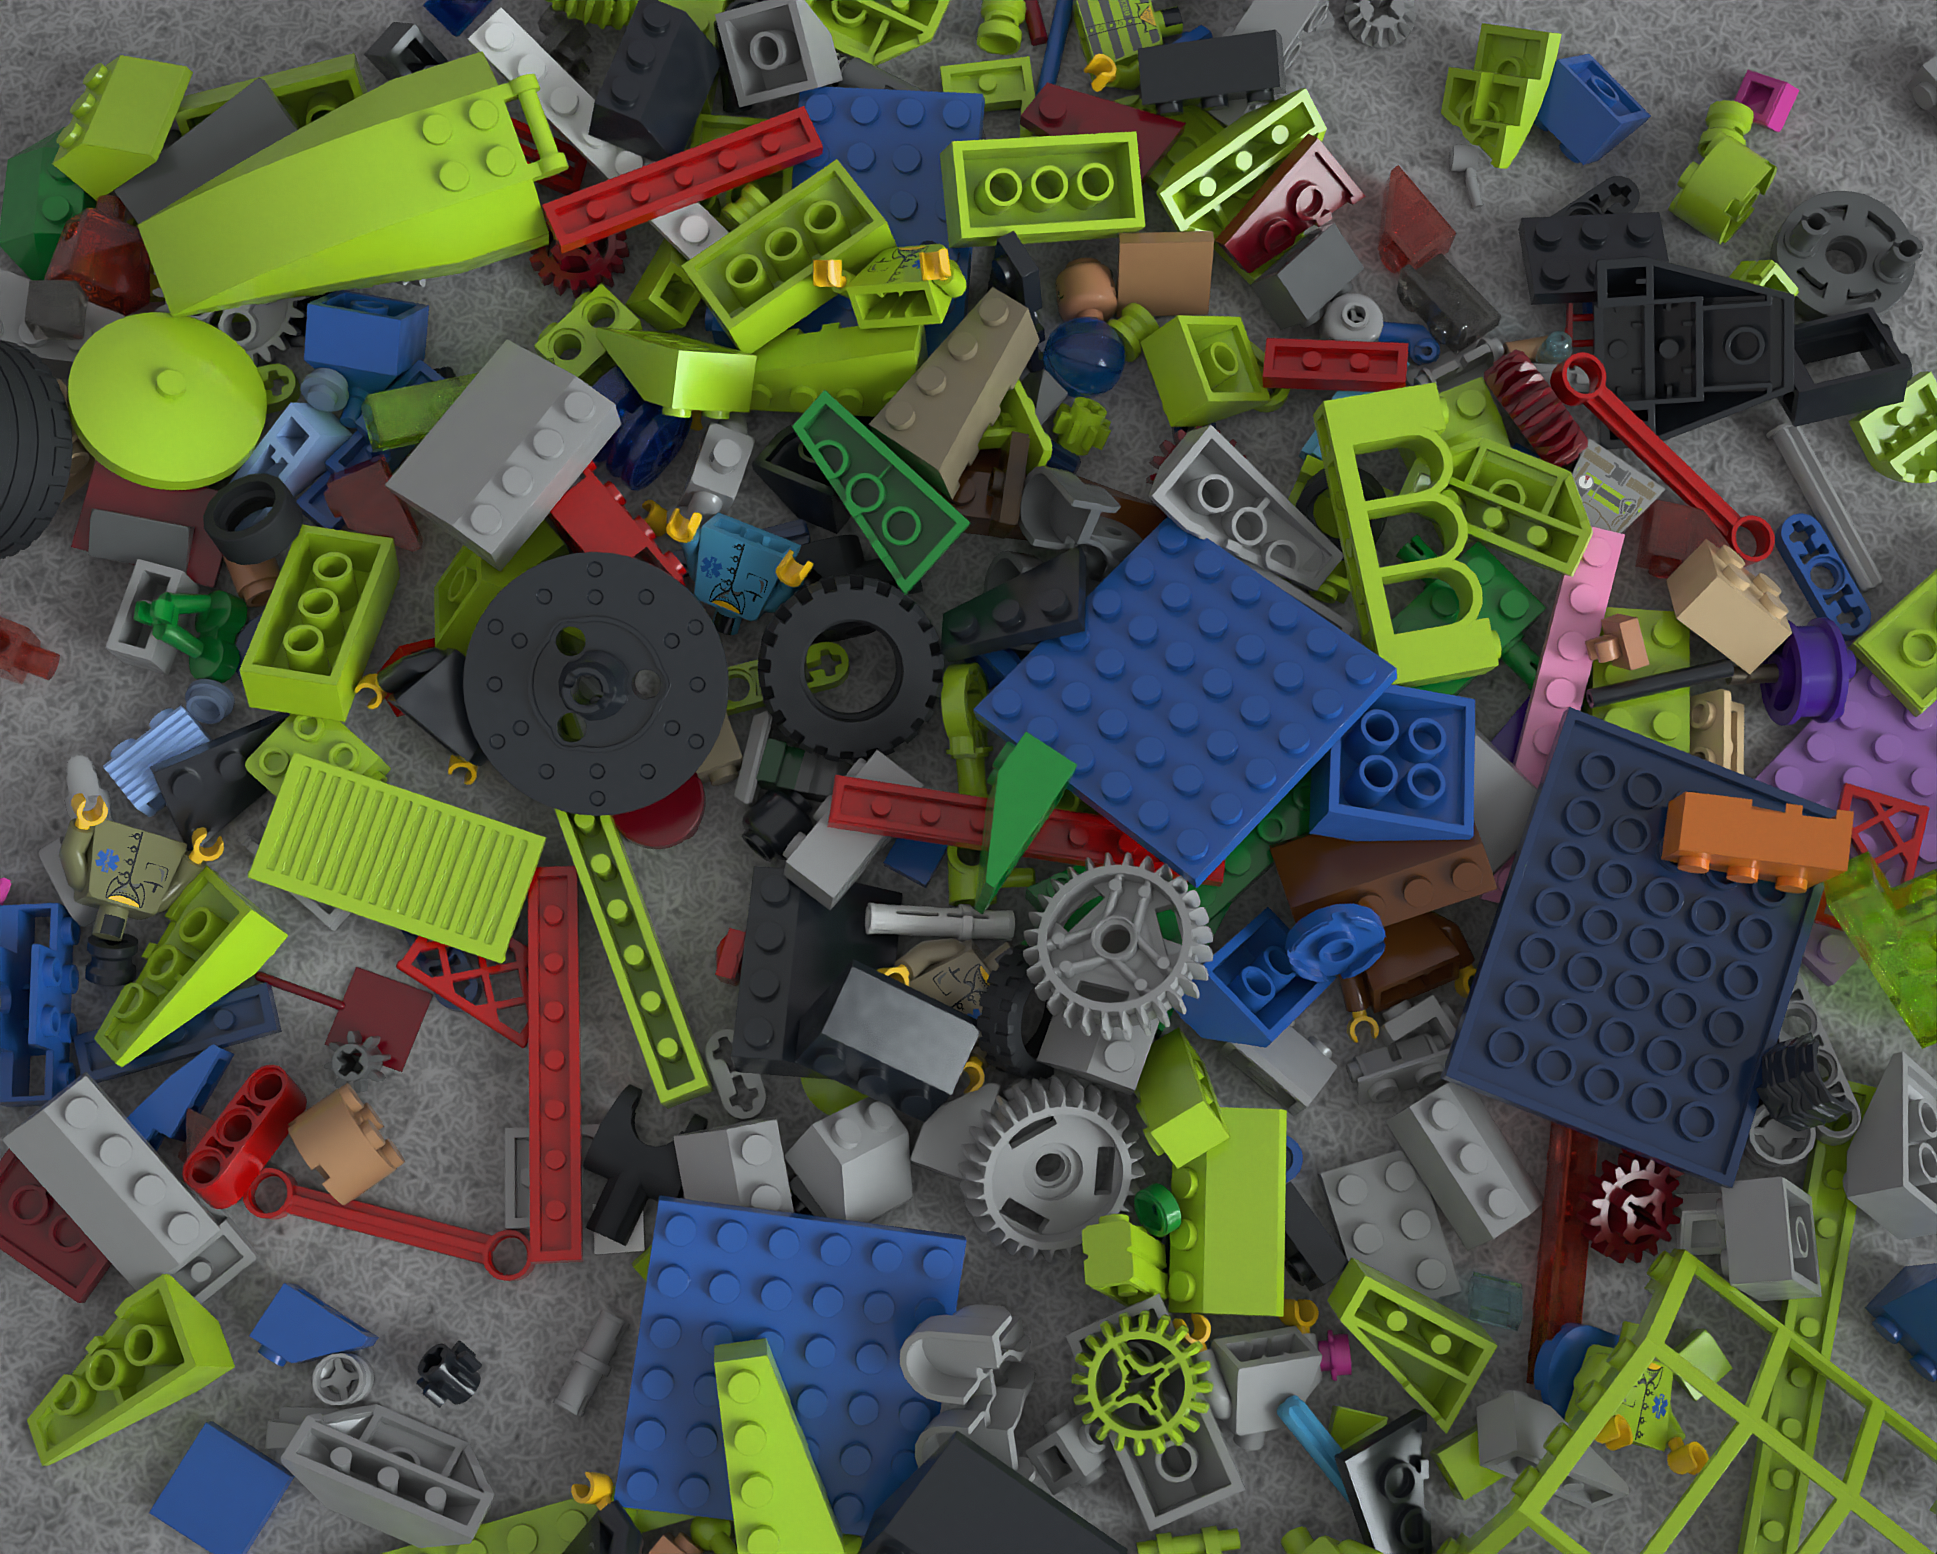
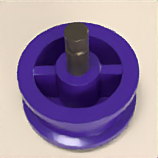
[1725,617,1856,726]

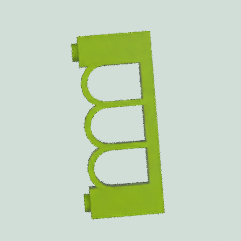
[1313,382,1501,688]

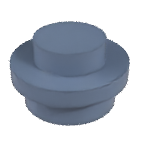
[300,368,349,412]
[185,679,235,724]

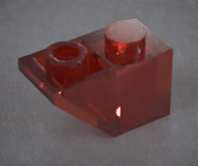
[1635,500,1732,579]

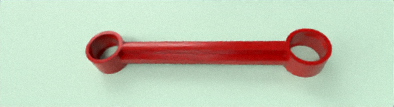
[1550,352,1775,567]
[242,1168,536,1281]

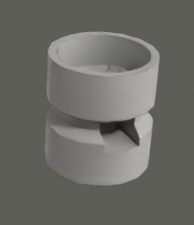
[1743,1103,1816,1168]

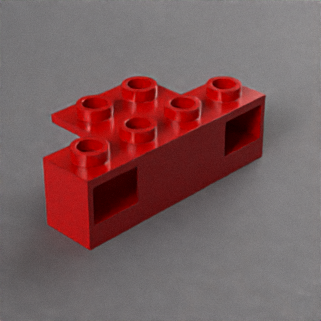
[547,461,687,587]

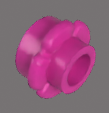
[1318,1330,1352,1381]

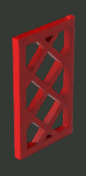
[1814,783,1930,948]
[396,936,529,1048]

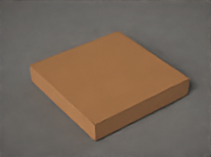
[1116,231,1214,317]

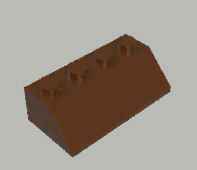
[1269,822,1498,927]

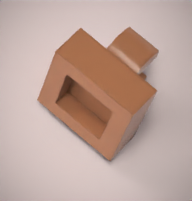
[1585,614,1649,670]

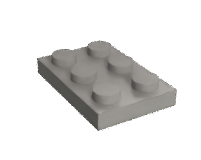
[1318,1149,1462,1300]

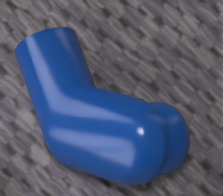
[1378,321,1440,365]

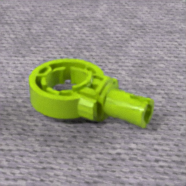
[941,663,994,798]

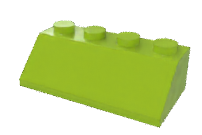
[175,53,368,137]
[681,159,897,354]
[1168,1107,1287,1317]

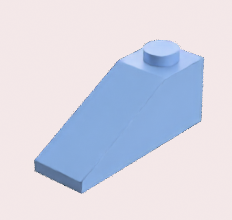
[230,402,353,531]

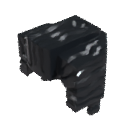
[1756,1032,1855,1131]

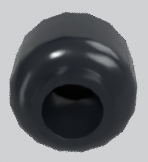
[742,790,814,862]

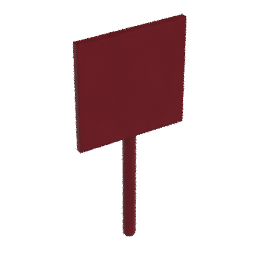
[254,967,434,1072]

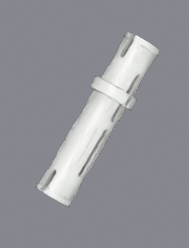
[865,903,1015,942]

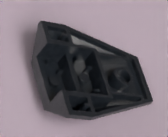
[1592,256,1794,450]

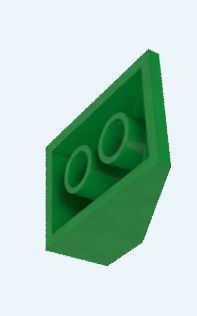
[974,732,1077,915]

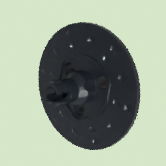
[463,552,729,816]

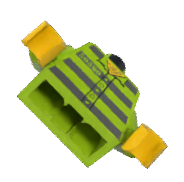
[1072,0,1183,92]

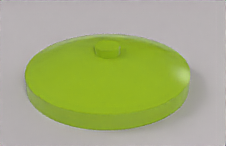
[67,312,267,490]

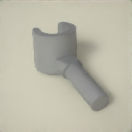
[1449,144,1483,209]

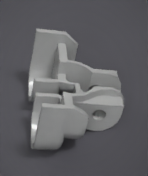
[900,1304,1036,1482]

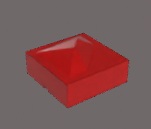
[715,928,746,986]

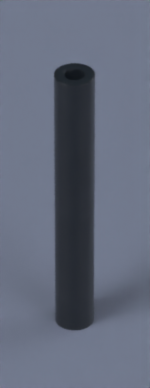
[1586,658,1734,708]

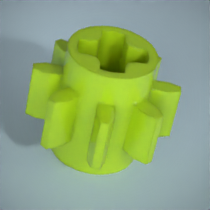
[1052,397,1111,456]

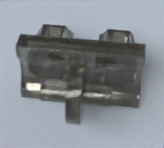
[538,5,592,81]

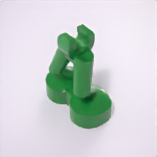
[134,590,247,683]

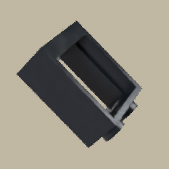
[1777,307,1913,427]

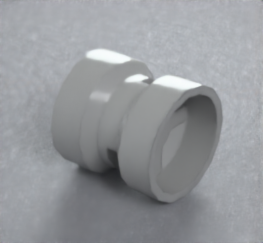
[312,1353,374,1405]

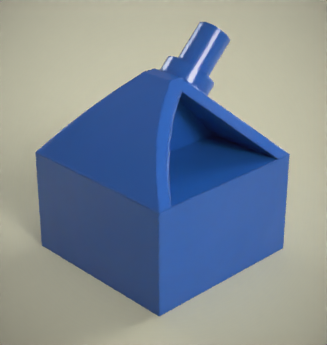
[304,290,429,428]

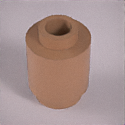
[223,556,280,607]

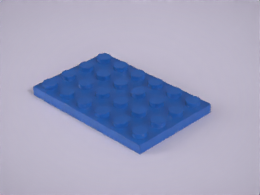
[787,87,985,358]

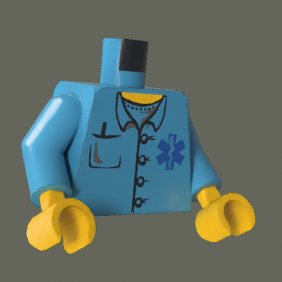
[666,508,814,635]

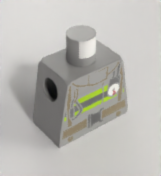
[1570,439,1665,534]

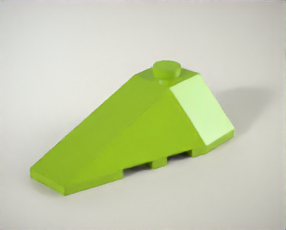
[94,865,288,1067]
[27,1274,235,1466]

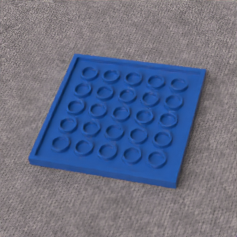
[973,517,1397,888]
[614,1196,967,1536]

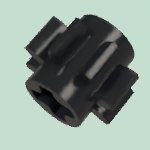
[416,1341,482,1408]

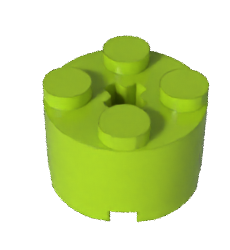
[1668,131,1777,245]

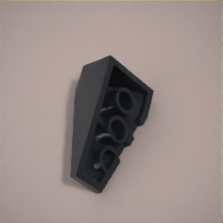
[752,416,875,534]

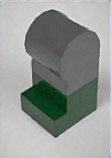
[756,738,853,803]

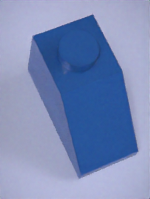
[249,1283,379,1367]

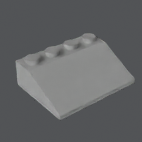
[385,339,621,572]

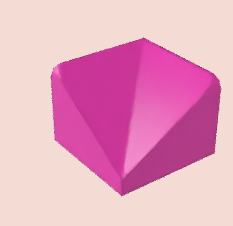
[1734,70,1799,132]

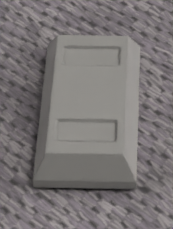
[734,711,776,812]

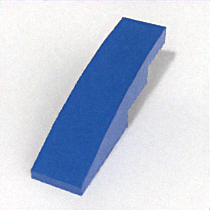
[296,359,455,530]
[127,1044,234,1152]

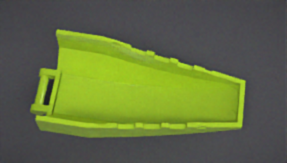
[137,51,569,318]

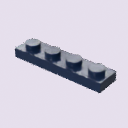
[73,982,282,1083]

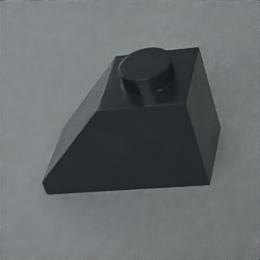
[364,22,449,81]

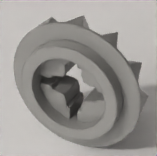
[1344,0,1417,48]

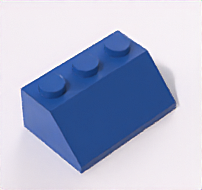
[1172,907,1337,1048]

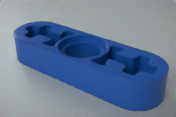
[1775,513,1871,642]

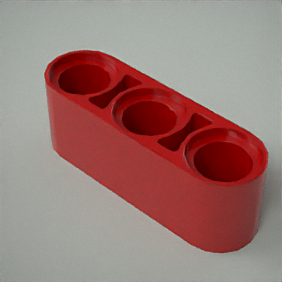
[182,1064,307,1209]

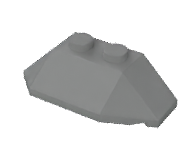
[281,1404,495,1548]

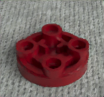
[612,772,706,849]

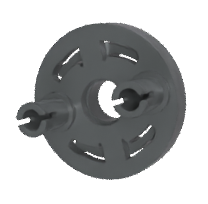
[1770,191,1923,321]

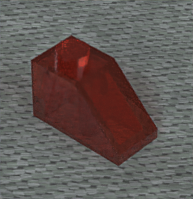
[1377,165,1457,282]
[324,453,423,552]

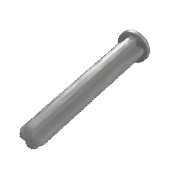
[1766,420,1882,593]

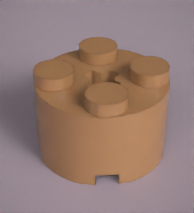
[288,1083,405,1205]

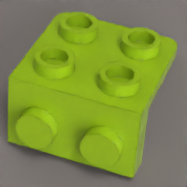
[245,714,391,797]

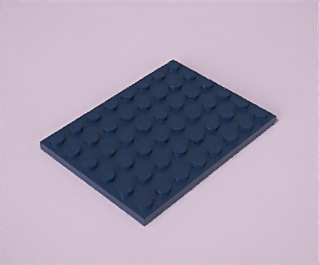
[1440,707,1836,1189]

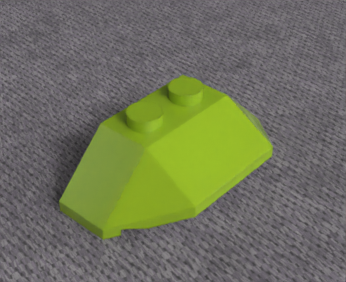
[805,0,951,66]
[1156,88,1327,242]
[1399,437,1594,577]

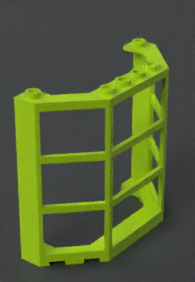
[1435,1248,1937,1554]

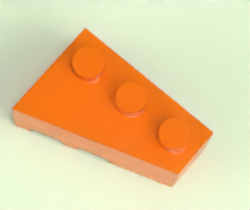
[1661,792,1854,893]

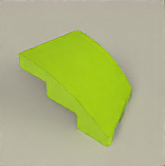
[1441,23,1562,169]

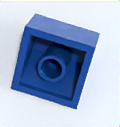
[1534,54,1651,165]

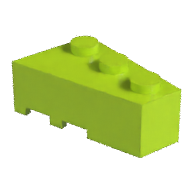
[1327,1257,1498,1434]

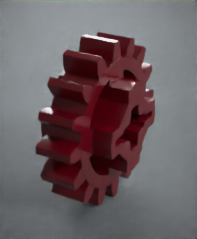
[529,214,630,299]
[1577,1153,1683,1264]

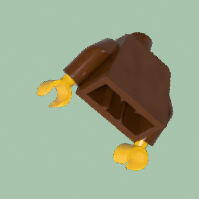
[1338,911,1477,1043]

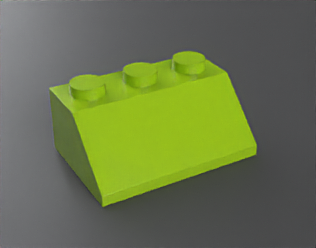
[52,55,193,201]

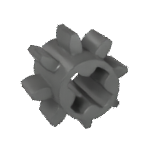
[324,1031,391,1093]

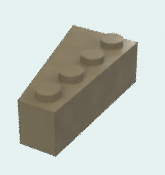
[869,287,1040,500]

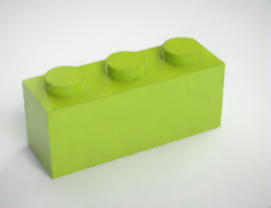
[1134,1027,1230,1169]

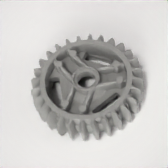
[1023,852,1213,1041]
[958,1076,1145,1263]

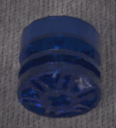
[592,366,693,491]

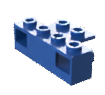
[0,903,81,1107]

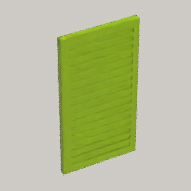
[247,752,547,964]

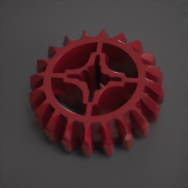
[1484,349,1588,467]

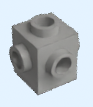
[1025,1406,1116,1495]

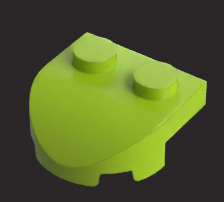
[1848,371,1937,483]

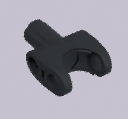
[795,535,923,644]
[583,1084,708,1246]

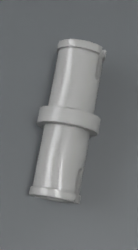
[553,1310,631,1417]

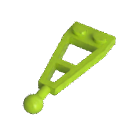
[940,56,1035,138]

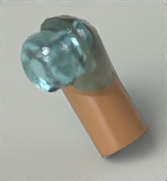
[1503,331,1573,365]

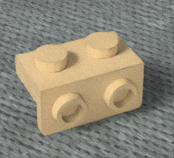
[1690,689,1744,775]

